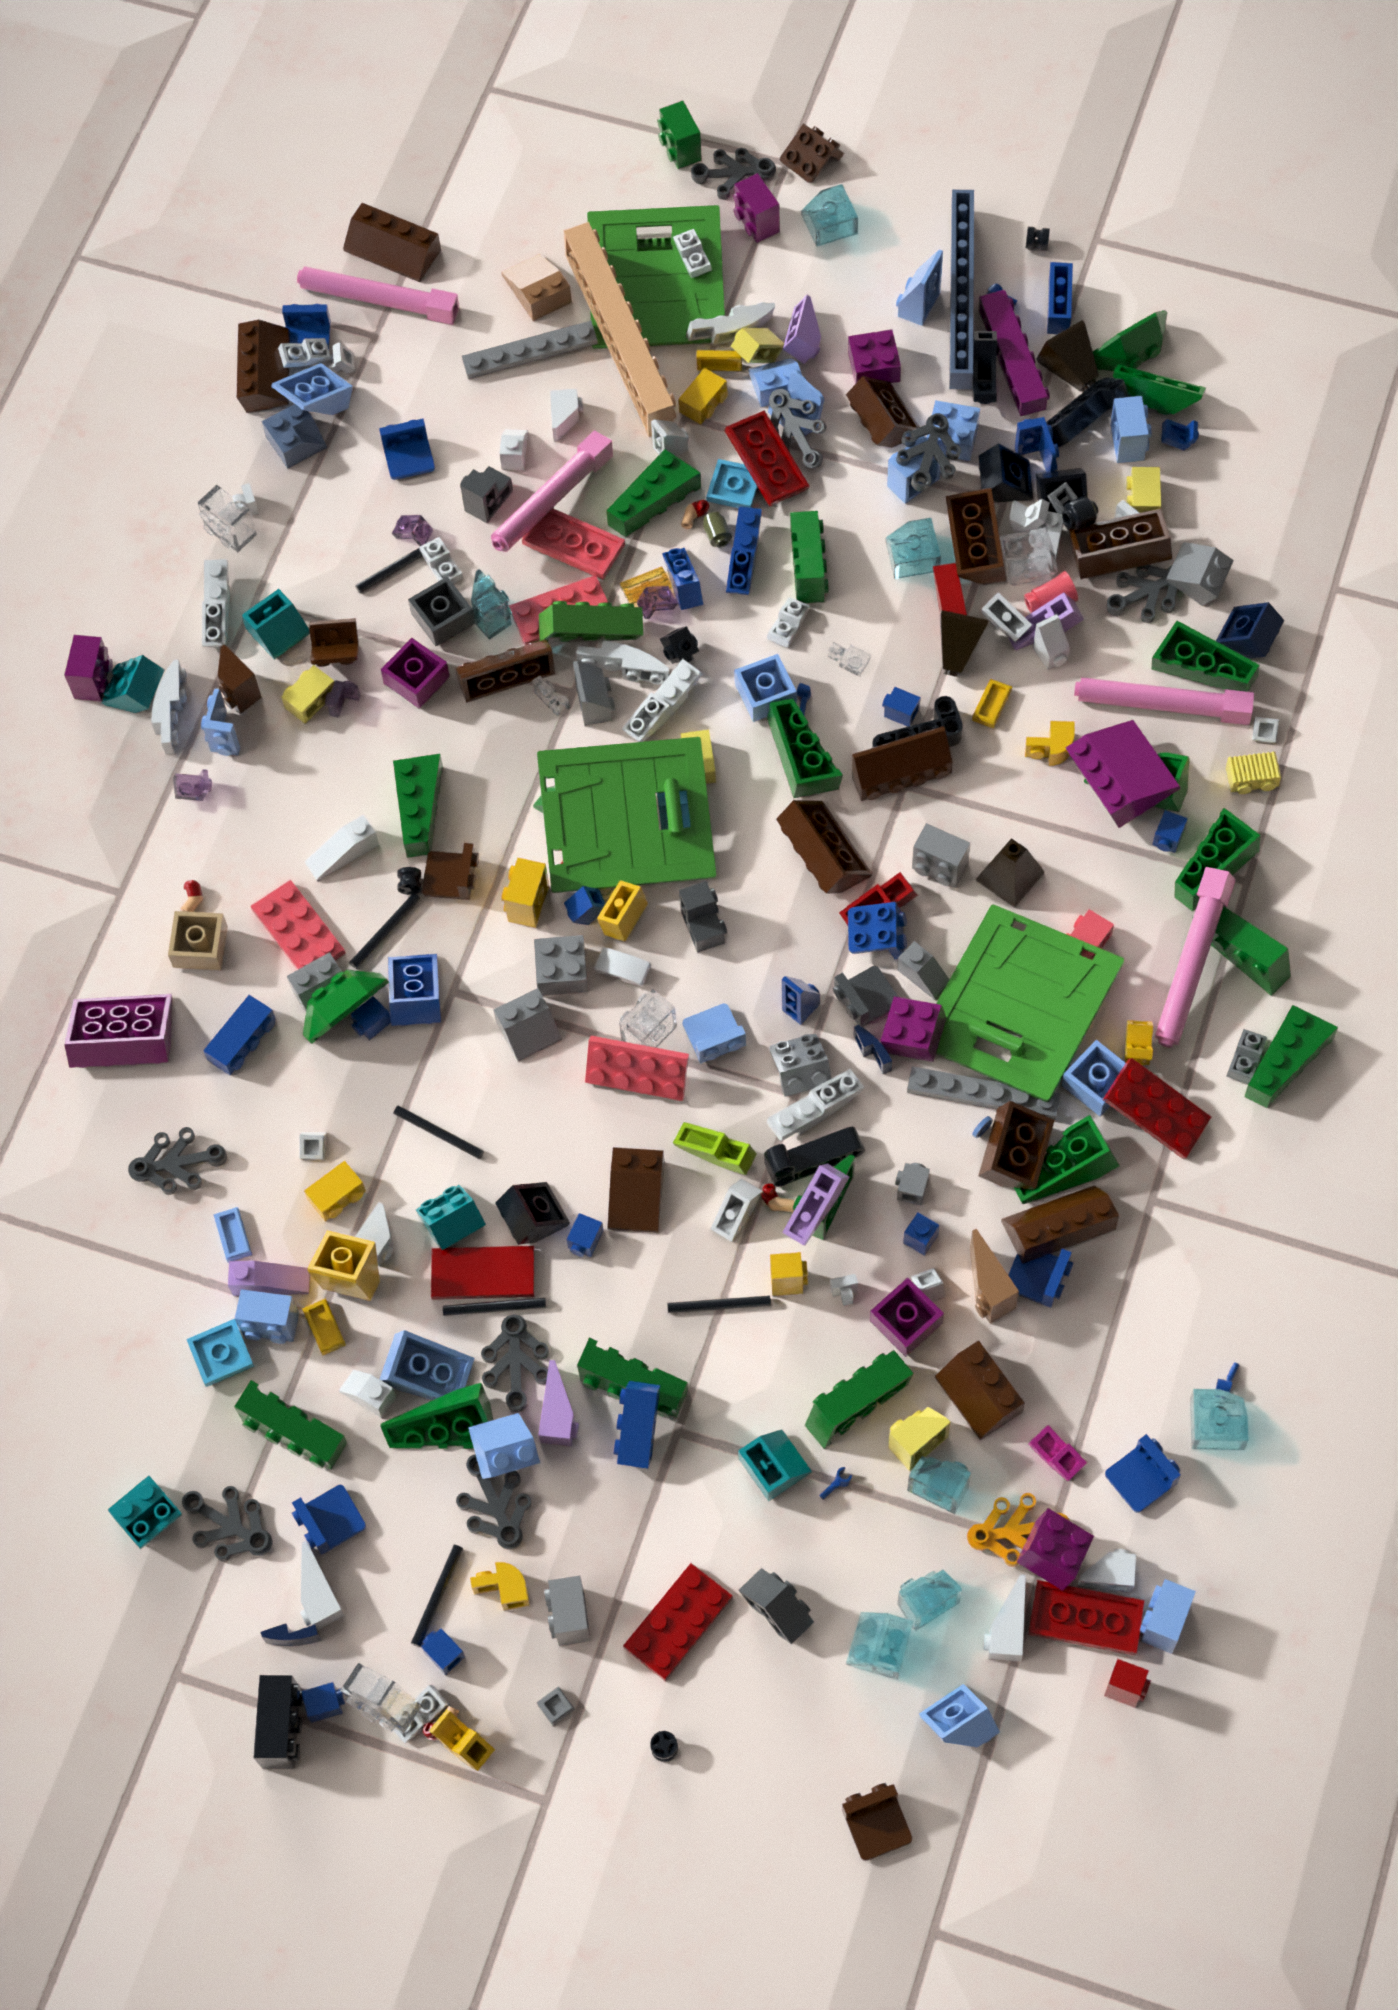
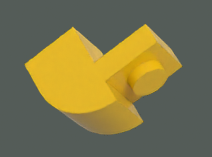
[1025,721,1075,766]
[1124,1020,1153,1065]
[470,1562,530,1610]
[429,1709,495,1771]

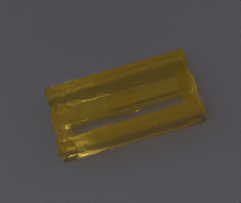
[620,566,672,604]

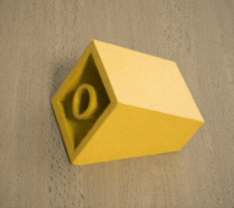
[307,1230,380,1301]

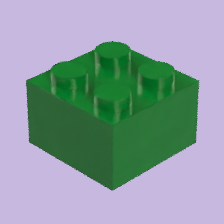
[657,100,702,169]

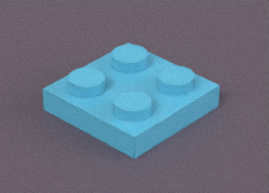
[706,459,758,508]
[186,1319,254,1387]

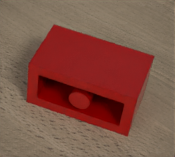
[1104,1658,1151,1708]

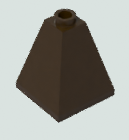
[1036,320,1099,391]
[939,610,988,677]
[976,838,1045,908]

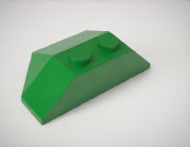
[1093,310,1168,372]
[1113,364,1206,415]
[303,970,390,1044]

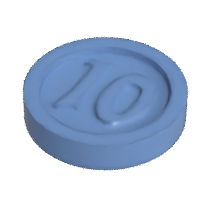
[972,1116,993,1139]

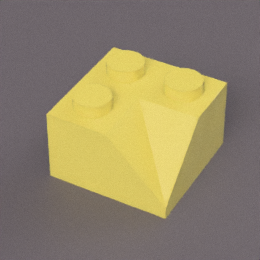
[888,1407,951,1471]

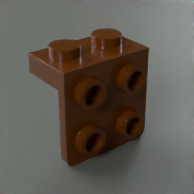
[780,123,845,183]
[309,618,359,667]
[422,843,479,900]
[842,1783,912,1861]

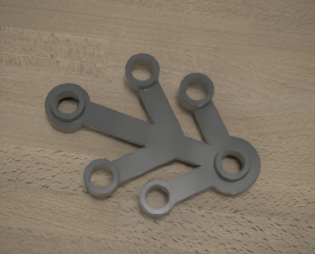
[691,148,776,200]
[769,389,827,469]
[896,413,961,492]
[1106,565,1177,623]
[128,1127,227,1195]
[481,1314,549,1412]
[456,1454,532,1550]
[182,1486,273,1562]

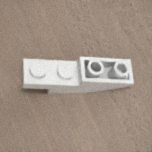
[687,302,775,346]
[202,559,230,647]
[576,640,670,685]
[151,659,187,755]
[622,659,702,742]
[766,1069,865,1141]

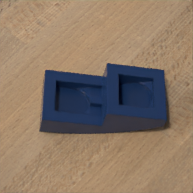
[853,1025,892,1074]
[260,1623,322,1646]

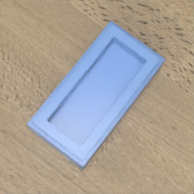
[213,1207,252,1263]

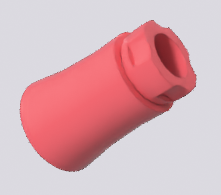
[1024,571,1078,613]

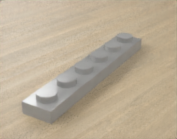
[462,320,598,379]
[907,1066,1060,1120]

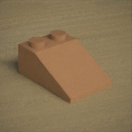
[501,254,572,321]
[970,1228,1019,1323]

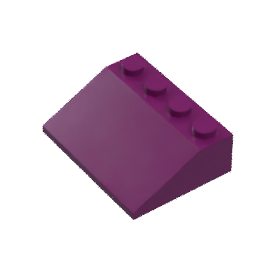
[1066,720,1181,828]
[64,994,172,1068]

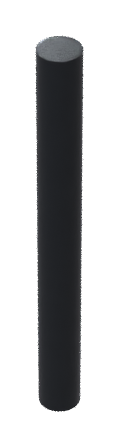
[355,539,434,593]
[349,893,420,969]
[393,1105,484,1159]
[667,1295,771,1313]
[443,1297,546,1316]
[411,1544,463,1648]

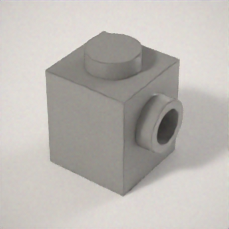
[895,1162,930,1206]

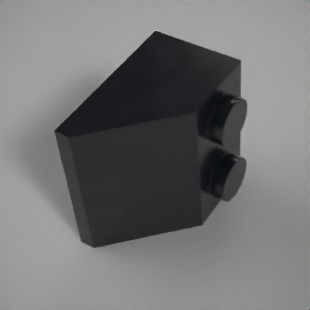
[978,443,1033,502]
[1036,468,1088,513]
[495,1182,570,1245]

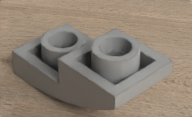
[1226,1029,1267,1084]

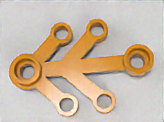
[967,1493,1070,1567]

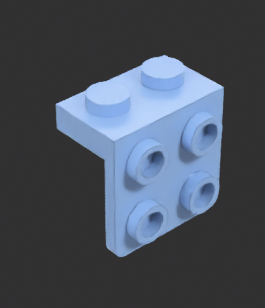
[768,371,824,436]
[201,689,241,756]
[682,1003,746,1064]

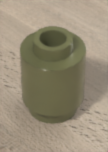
[703,512,732,548]

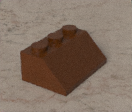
[846,376,920,448]
[978,1101,1055,1190]
[935,1340,1025,1440]

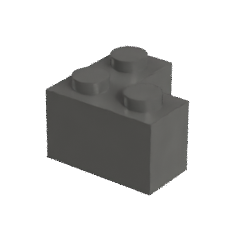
[460,466,513,523]
[679,881,727,953]
[739,1568,814,1644]

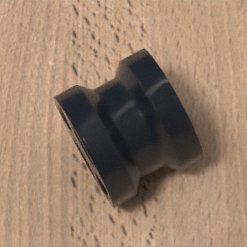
[397,867,422,895]
[650,1731,678,1762]

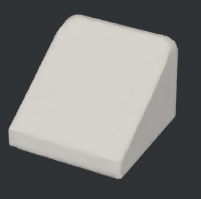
[1252,716,1280,743]
[299,1132,327,1160]
[911,1268,946,1302]

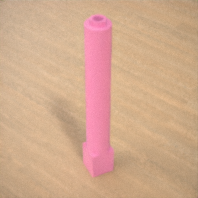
[297,266,460,325]
[491,431,613,552]
[1074,677,1254,725]
[1155,867,1236,1048]

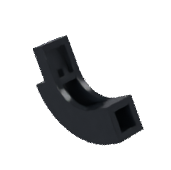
[972,331,997,404]

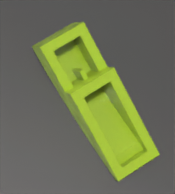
[673,1122,757,1175]

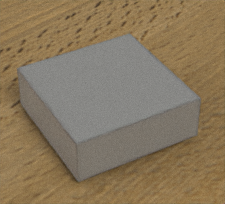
[536,1686,575,1726]

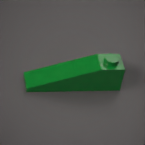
[380,1383,493,1449]

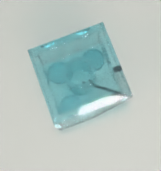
[801,184,858,247]
[885,518,941,579]
[1190,1389,1249,1450]
[907,1456,971,1515]
[897,1570,962,1631]

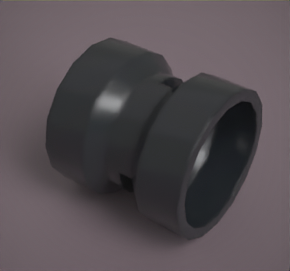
[1025,226,1050,251]

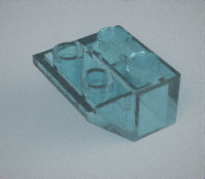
[471,569,512,640]
[846,1612,914,1680]

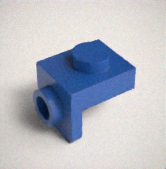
[1161,419,1199,451]

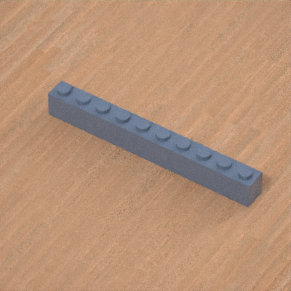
[949,189,974,389]

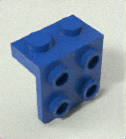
[282,304,331,350]
[1015,417,1059,472]
[379,418,435,480]
[848,902,907,959]
[1008,1249,1074,1308]
[1105,1434,1181,1513]
[292,1485,366,1555]

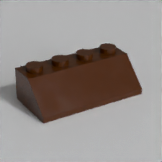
[343,203,441,282]
[236,319,290,413]
[945,488,1007,585]
[1069,509,1173,580]
[455,640,555,703]
[852,726,953,801]
[776,800,873,894]
[1001,1185,1119,1264]

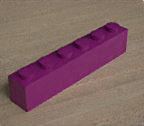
[978,290,1050,417]

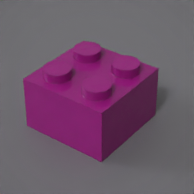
[733,173,780,243]
[848,329,901,384]
[64,635,113,702]
[380,637,450,709]
[880,996,947,1062]
[870,1277,944,1357]
[1017,1508,1094,1591]

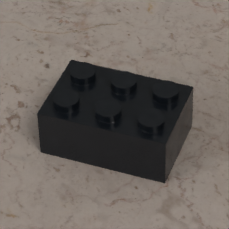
[253,1675,304,1769]

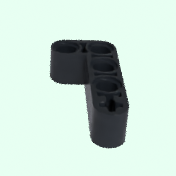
[1046,378,1132,447]
[872,696,963,748]
[764,1126,865,1187]

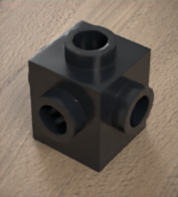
[660,626,699,664]

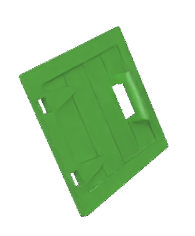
[587,205,725,349]
[537,737,716,893]
[936,904,1124,1102]

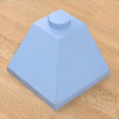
[919,1684,1000,1748]

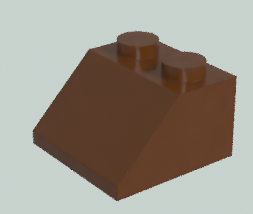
[217,644,262,714]

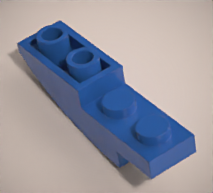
[726,506,762,595]

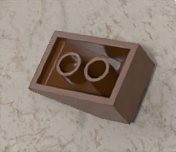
[607,1147,665,1233]

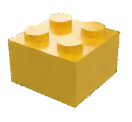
[501,857,549,928]

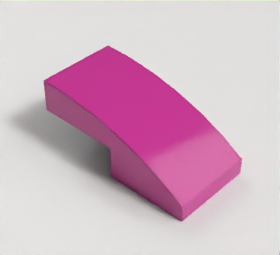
[1028,1425,1087,1481]

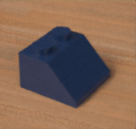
[1216,602,1285,659]

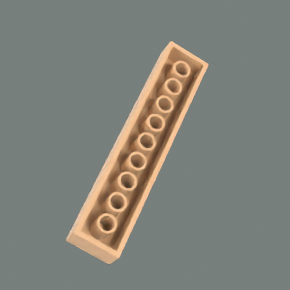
[564,222,676,437]

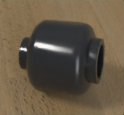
[1062,497,1098,531]

